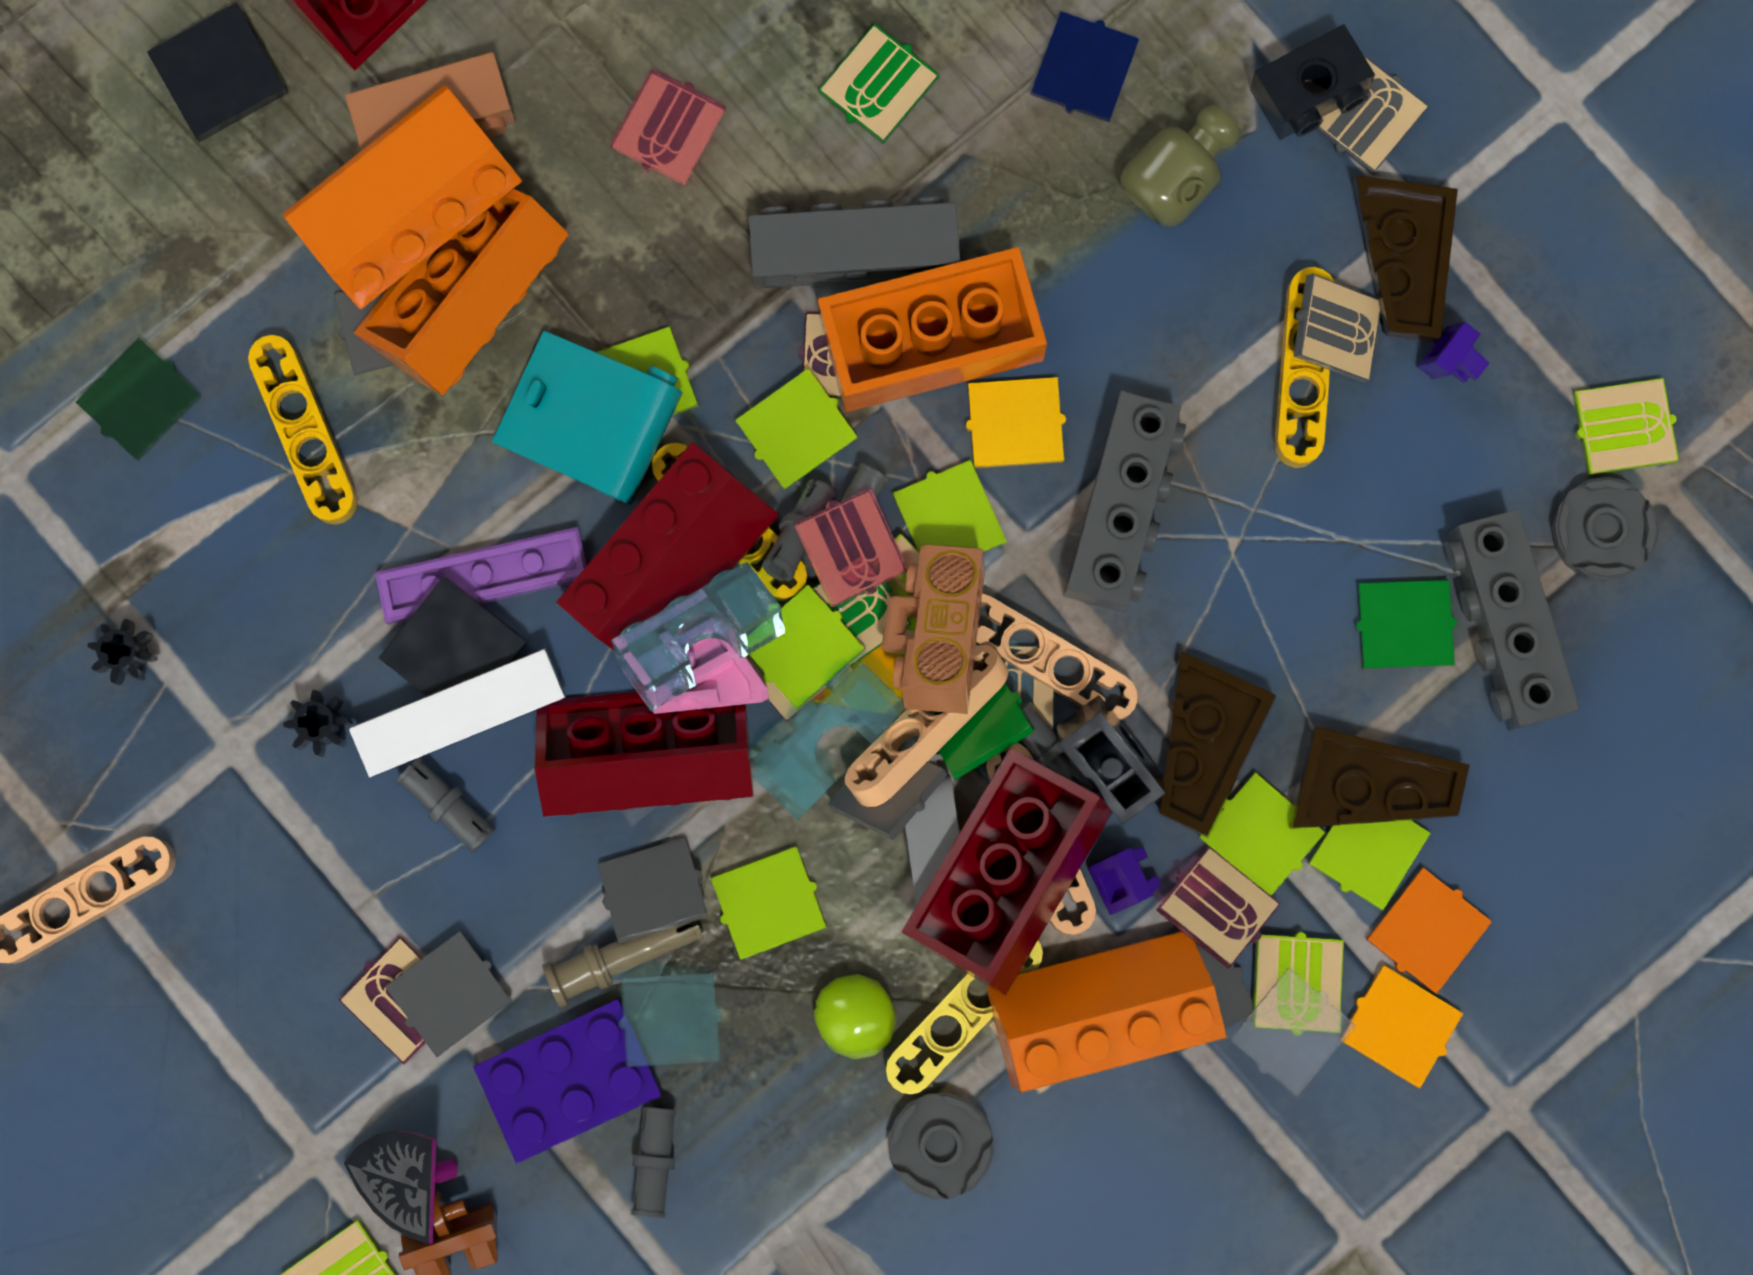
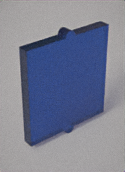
[1031,11,1139,122]

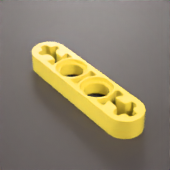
[886,941,1043,1094]

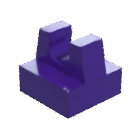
[1417,321,1489,383]
[1088,847,1162,915]

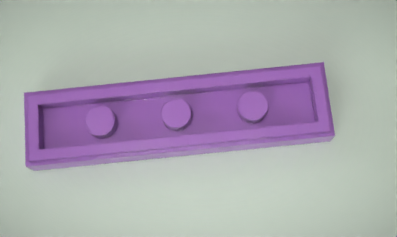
[375,527,587,625]

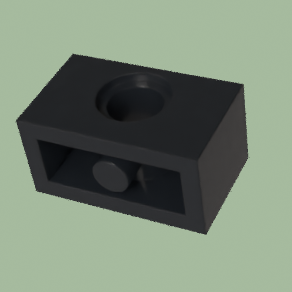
[1250,24,1375,140]
[1057,695,1166,824]

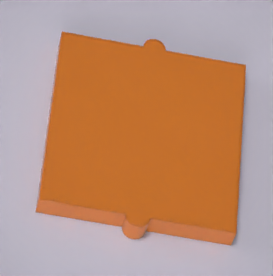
[1366,868,1492,994]

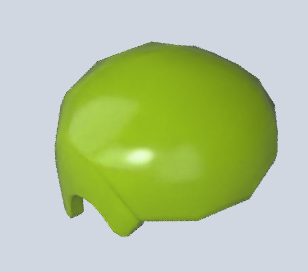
[814,973,897,1060]

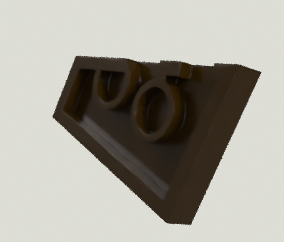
[1353,175,1458,343]
[1160,651,1276,838]
[1290,726,1470,829]

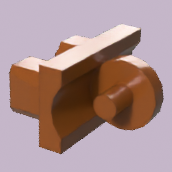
[399,1191,498,1275]

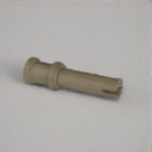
[542,921,704,1009]

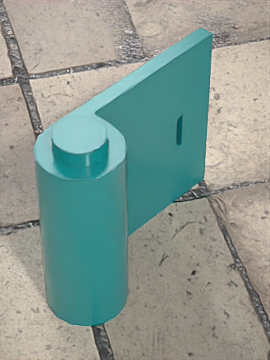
[492,330,683,505]

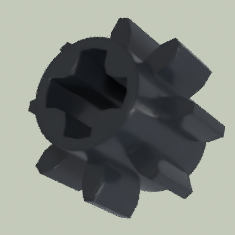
[87,619,158,685]
[283,690,353,757]

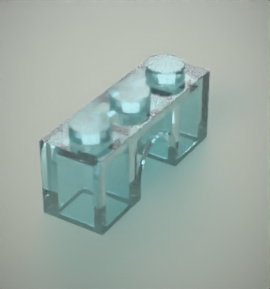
[611,562,785,711]
[752,662,904,820]

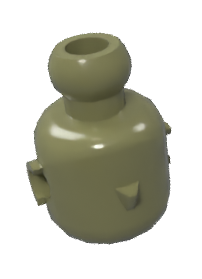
[1120,104,1241,227]

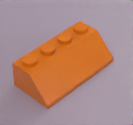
[282,84,522,310]
[353,189,569,396]
[818,247,1047,413]
[986,929,1227,1093]

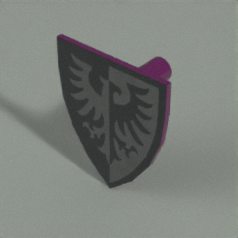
[344,1130,458,1244]

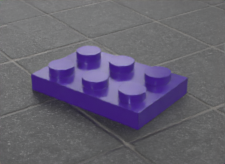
[473,999,663,1164]

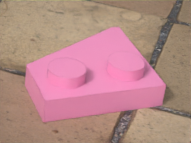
[626,615,769,714]

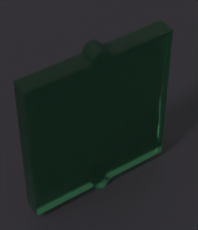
[75,338,201,461]

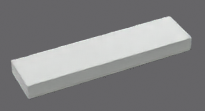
[349,648,566,777]

